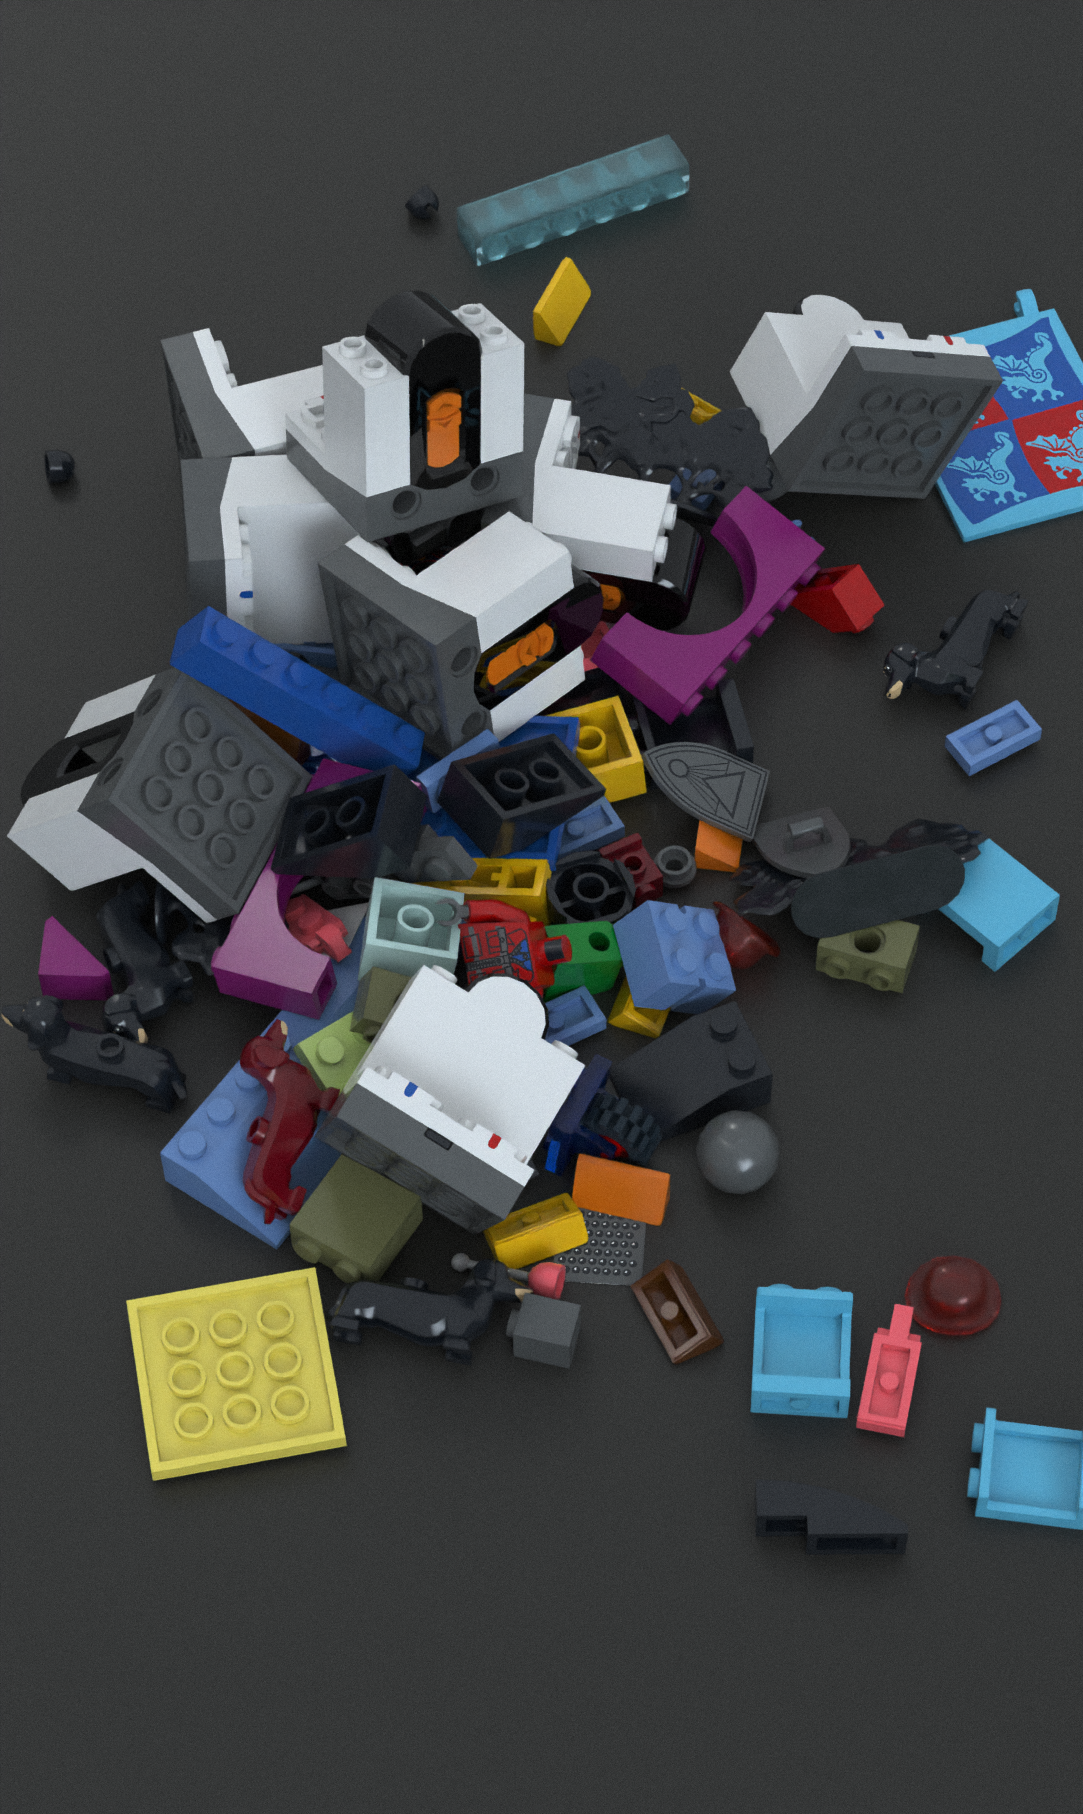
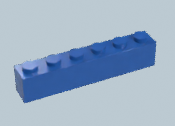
[170,606,425,776]

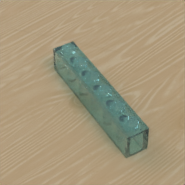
[457,134,689,267]

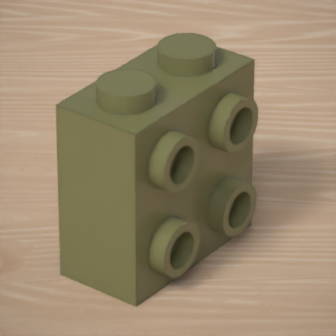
[289,1154,423,1284]

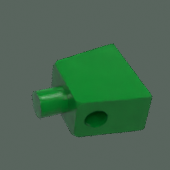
[540,921,624,1004]

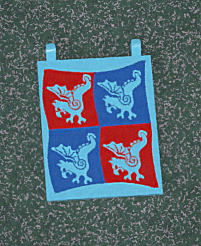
[935,289,1083,543]

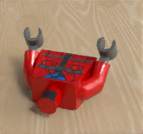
[435,898,572,1001]

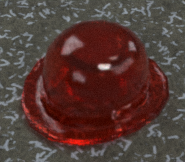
[712,901,781,970]
[904,1255,1002,1336]

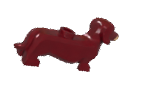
[240,1019,340,1224]

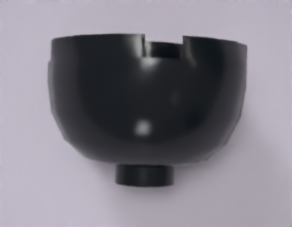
[546,850,636,925]

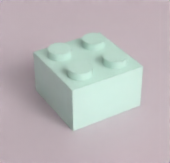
[357,877,464,981]

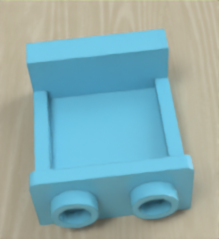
[939,839,1060,972]
[750,1284,853,1418]
[967,1407,1083,1530]

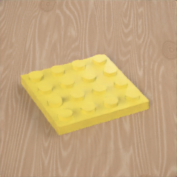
[126,1267,347,1481]

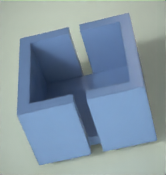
[613,900,736,1014]

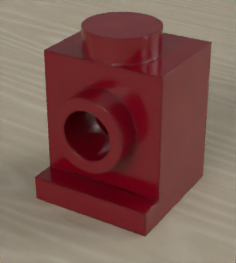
[599,832,663,909]

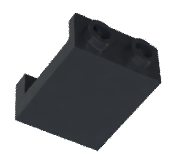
[626,678,754,790]

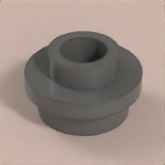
[653,845,697,888]

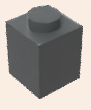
[506,1292,581,1369]

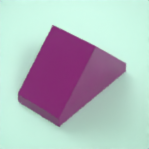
[38,916,114,1001]

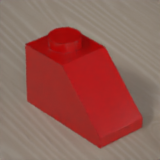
[791,564,884,634]

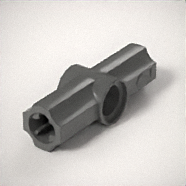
[389,507,486,566]

